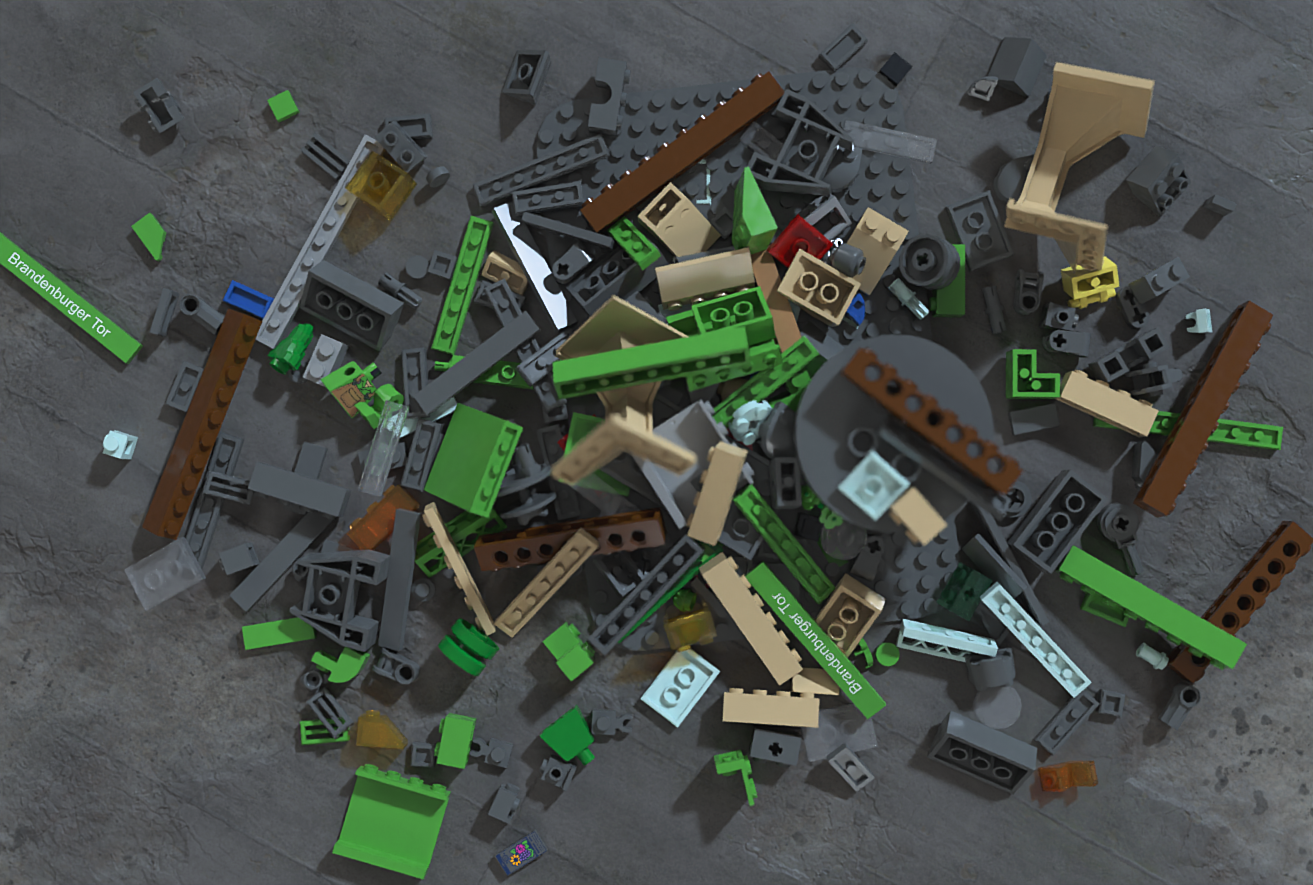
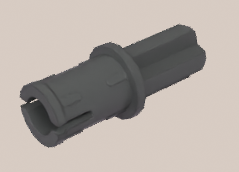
[378,272,422,309]

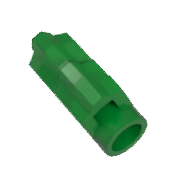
[267,323,313,375]

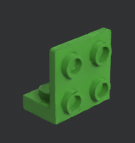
[714,749,757,806]

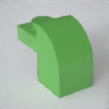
[311,647,371,683]

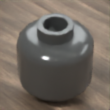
[829,244,866,278]

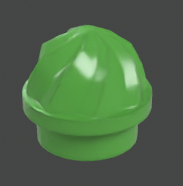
[673,588,697,612]

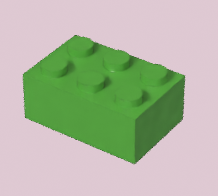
[691,286,776,346]

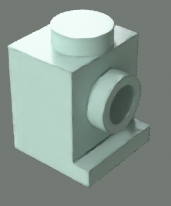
[103,430,138,459]

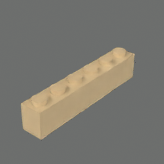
[699,552,803,685]

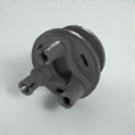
[496,440,556,526]

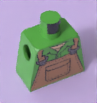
[321,361,382,418]

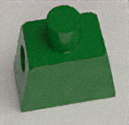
[539,705,595,766]

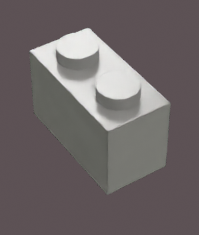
[303,334,349,387]

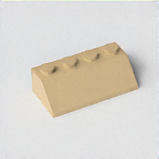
[655,247,755,311]

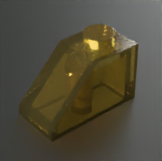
[356,710,408,749]

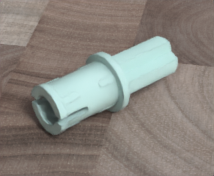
[888,278,929,320]

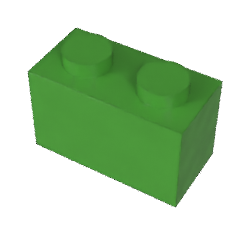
[434,713,477,769]

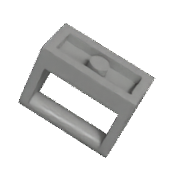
[789,194,852,241]

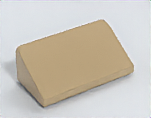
[481,251,529,296]
[791,667,840,695]

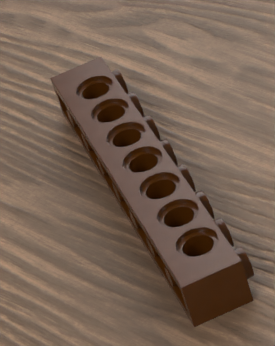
[839,348,1023,495]
[474,508,667,571]
[1167,521,1313,683]

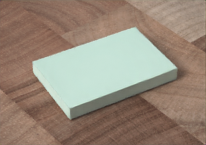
[640,643,720,728]

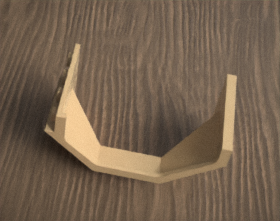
[1004,62,1154,273]
[551,295,696,485]

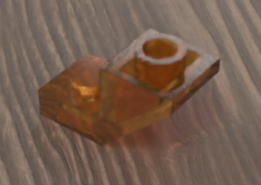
[1038,761,1098,792]

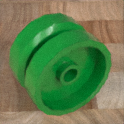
[438,618,499,677]

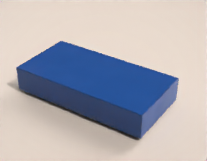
[223,280,274,319]

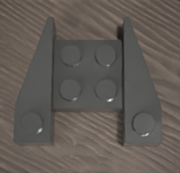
[747,89,854,196]
[289,549,391,652]

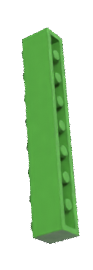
[553,326,751,399]
[1055,545,1247,671]

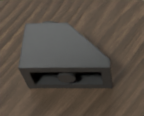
[1132,441,1158,491]

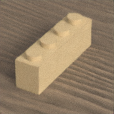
[1054,370,1159,438]
[686,441,748,546]
[723,688,819,728]

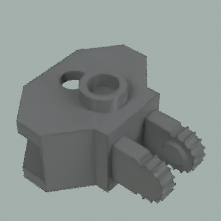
[1125,362,1183,397]

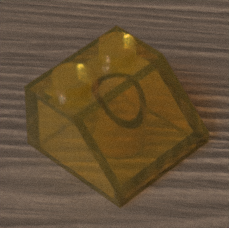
[345,151,417,221]
[663,607,717,652]

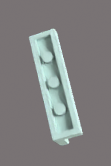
[896,619,998,662]

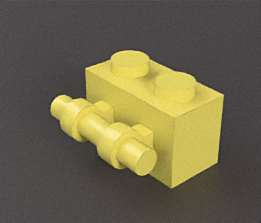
[1061,257,1119,309]

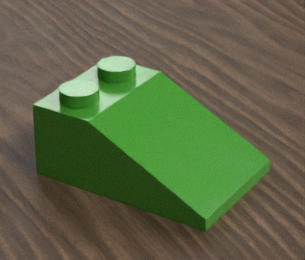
[732,167,778,255]

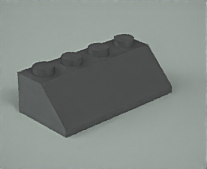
[565,228,669,317]
[299,260,404,351]
[927,711,1037,795]

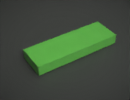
[606,216,661,270]
[242,617,317,650]

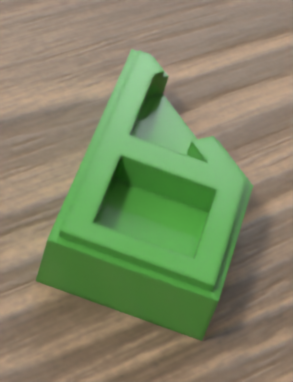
[131,213,166,262]

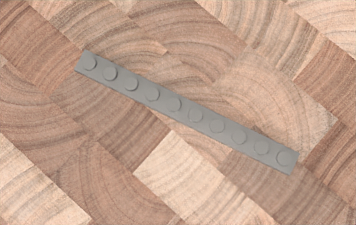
[256,134,385,349]

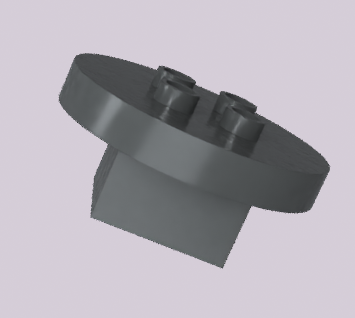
[793,335,994,533]

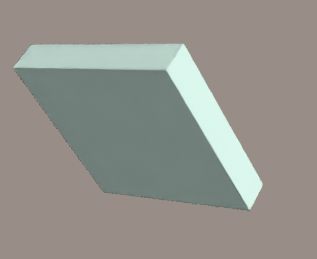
[838,451,910,521]

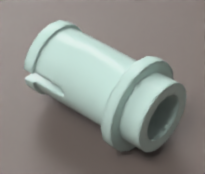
[1136,643,1169,670]

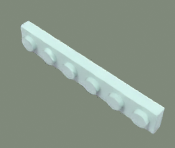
[980,582,1092,698]

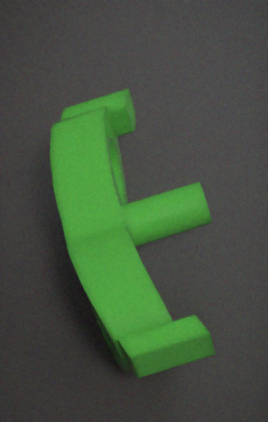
[854,638,873,669]

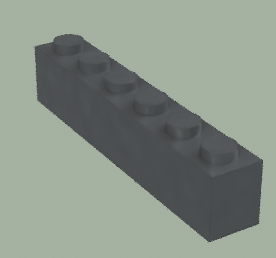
[588,533,706,655]

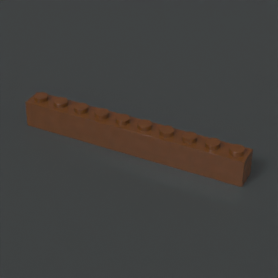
[580,71,784,234]
[1133,301,1273,518]
[142,308,262,540]

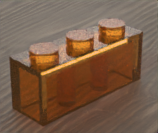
[347,485,421,550]

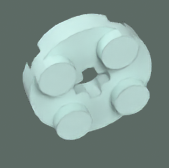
[728,400,772,445]

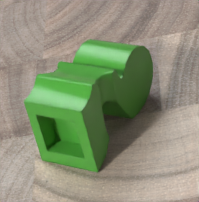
[354,384,404,429]

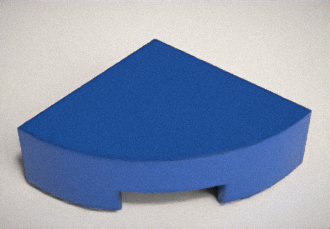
[845,293,865,326]

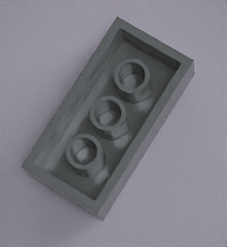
[1007,470,1108,574]

